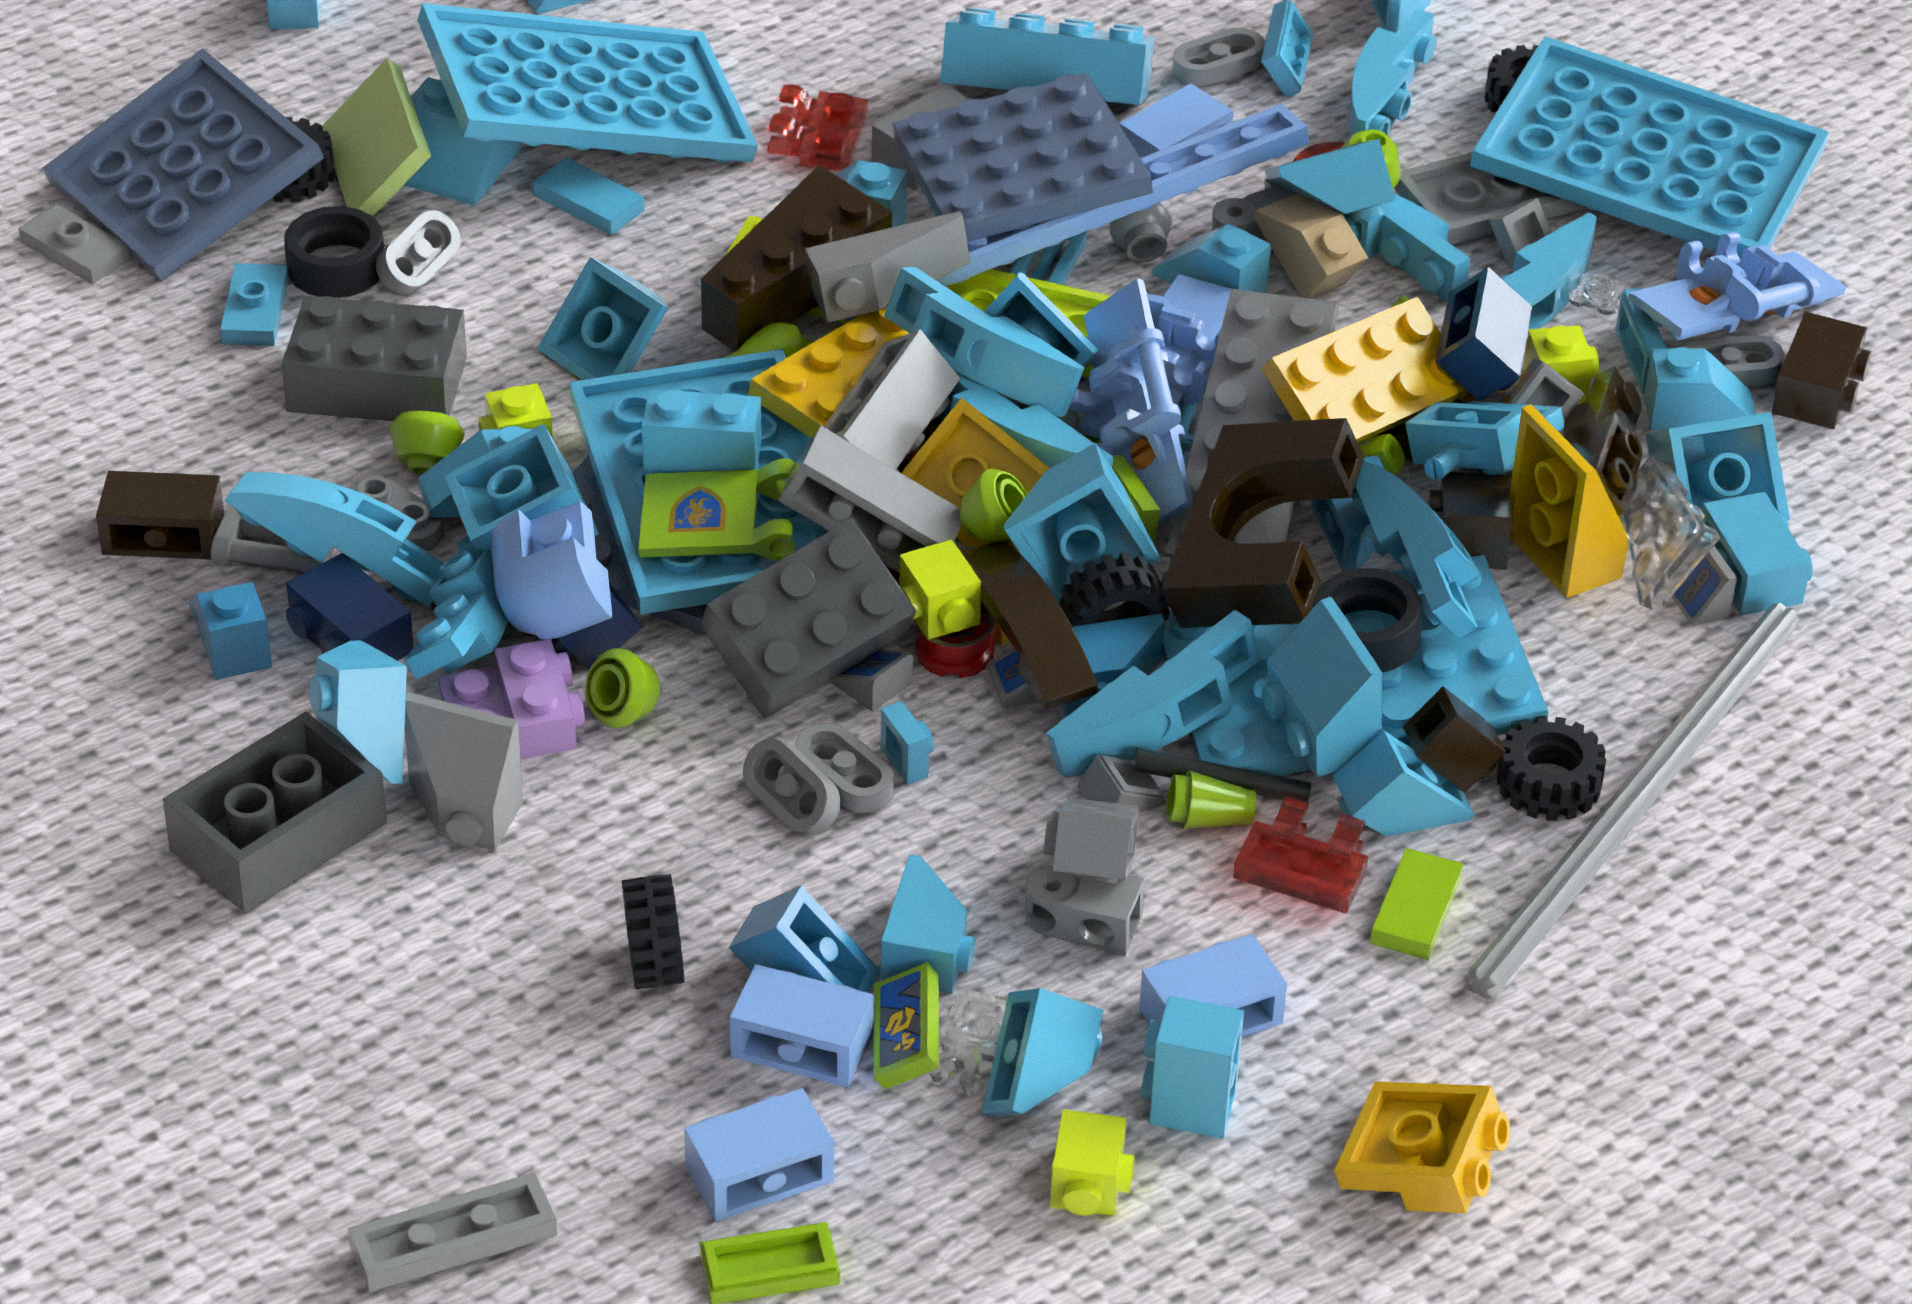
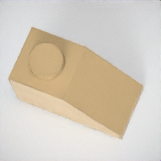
[1252,193,1368,299]

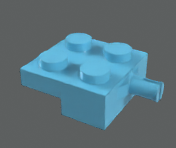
[1405,401,1565,481]

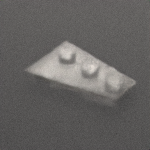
[1624,456,1720,610]

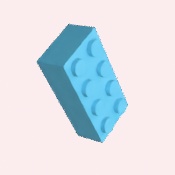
[940,7,1155,105]

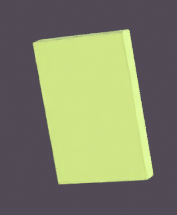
[322,58,431,216]

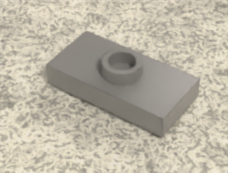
[18,204,131,284]

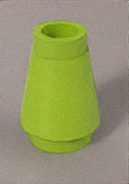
[1166,770,1256,829]

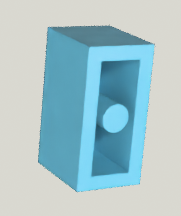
[642,389,761,477]
[1696,492,1813,615]
[1141,996,1244,1139]

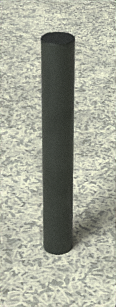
[1133,748,1312,805]

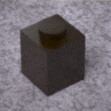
[1403,686,1506,793]

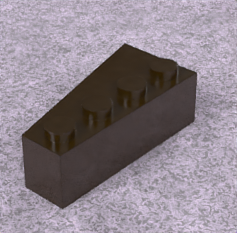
[701,165,892,352]

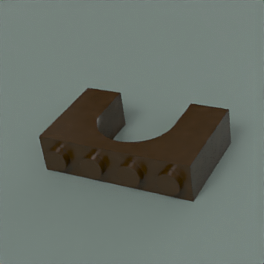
[1161,418,1364,628]

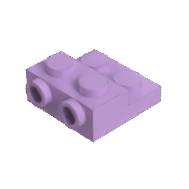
[438,639,585,759]

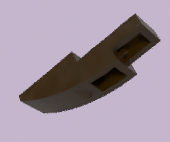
[1563,366,1643,516]

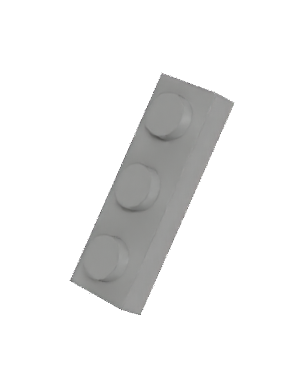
[348,1172,557,1293]

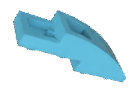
[1348,8,1437,139]
[1343,194,1470,302]
[1501,212,1597,329]
[884,267,1085,417]
[937,371,1114,468]
[1351,460,1480,639]
[224,472,444,607]
[404,536,508,680]
[1046,610,1260,777]

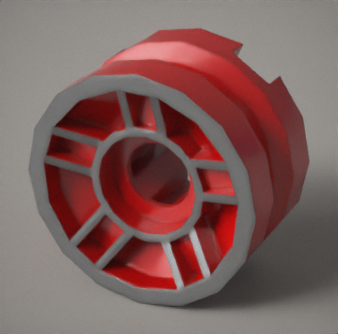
[915,600,996,679]

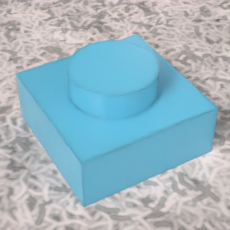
[880,701,934,785]

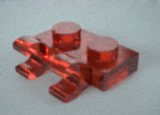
[767,84,869,171]
[1233,796,1368,914]

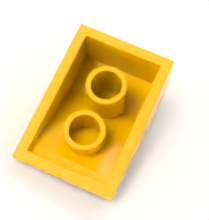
[1510,404,1629,598]

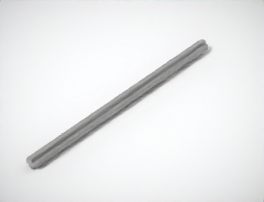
[1467,603,1798,999]

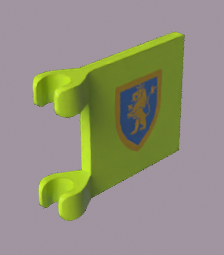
[638,458,795,561]

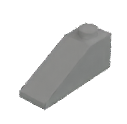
[805,211,970,323]

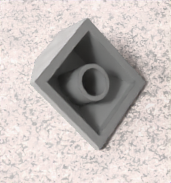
[405,692,523,851]

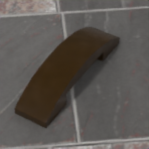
[961,542,1098,710]

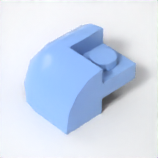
[491,501,612,641]

